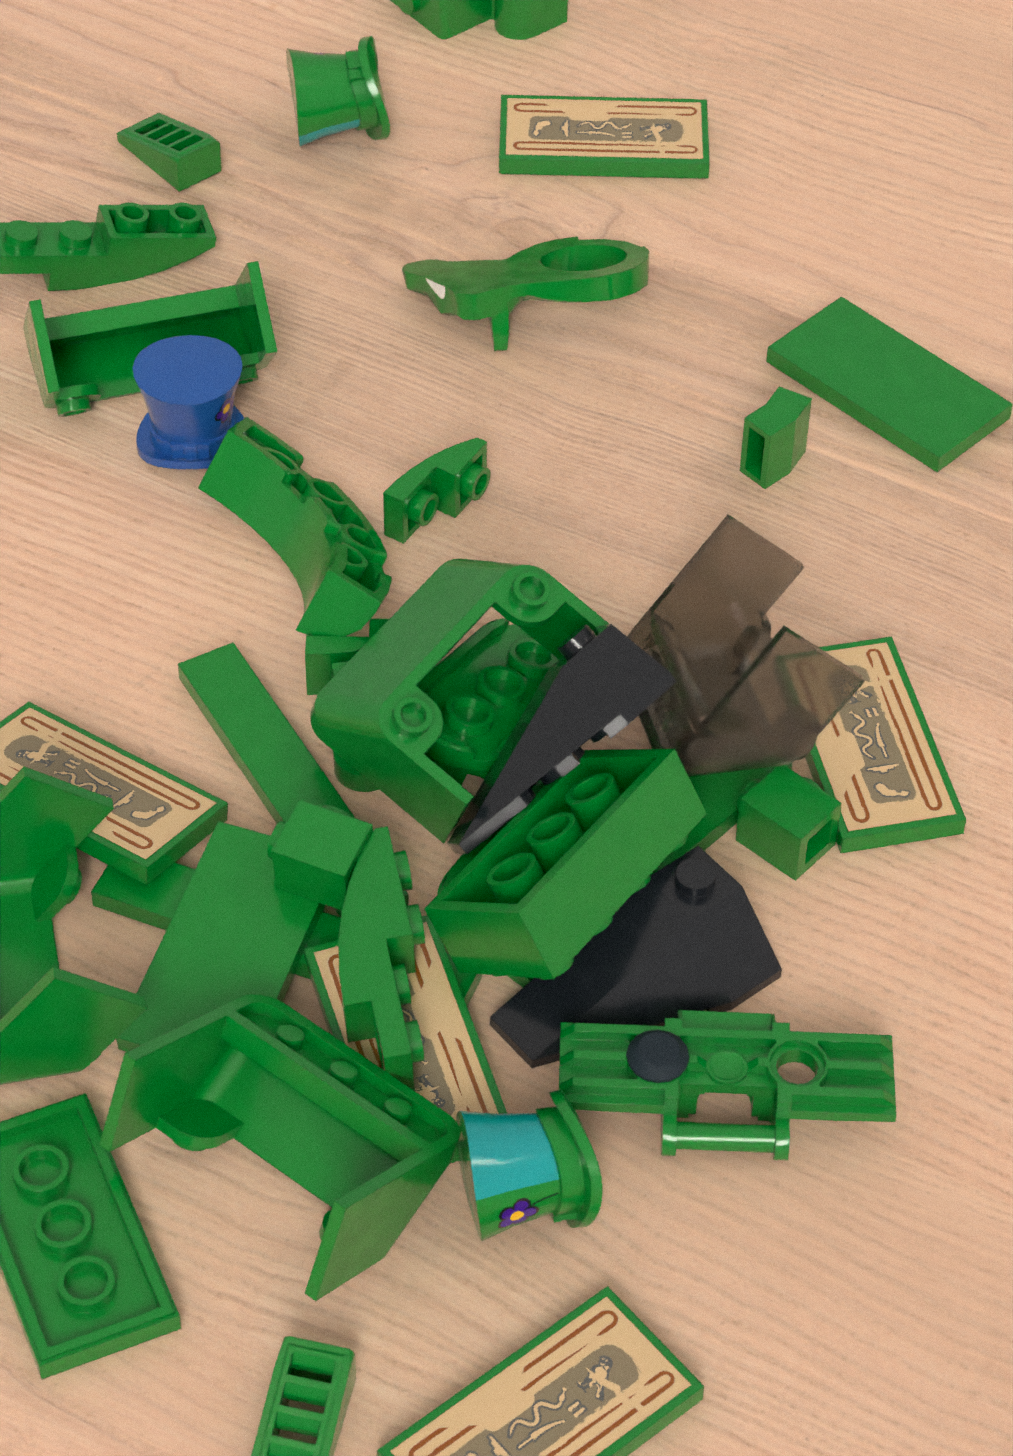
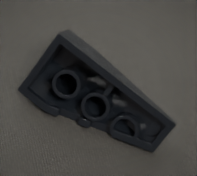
[447,624,677,855]
[490,846,782,1069]

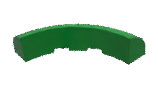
[198,417,392,636]

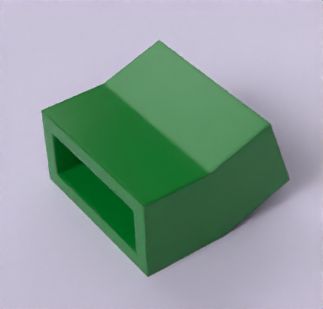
[739,386,812,489]

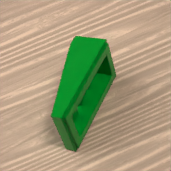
[117,113,222,192]
[251,1336,356,1456]

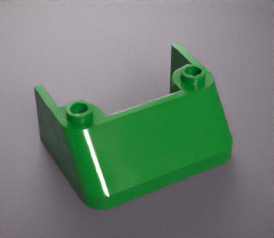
[23,261,277,417]
[310,558,609,844]
[0,766,148,1085]
[99,994,461,1301]

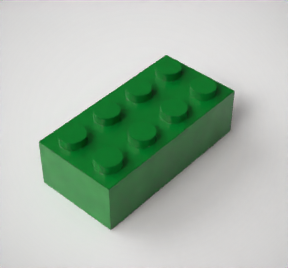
[424,749,707,980]

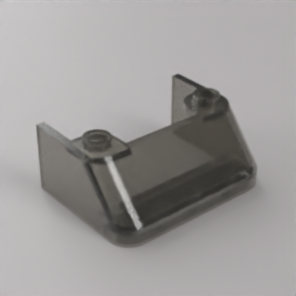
[627,514,865,777]

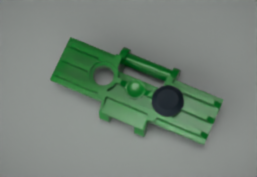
[558,1010,896,1161]

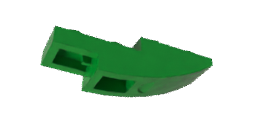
[0,202,217,291]
[338,826,425,1090]

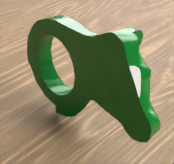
[402,236,649,351]

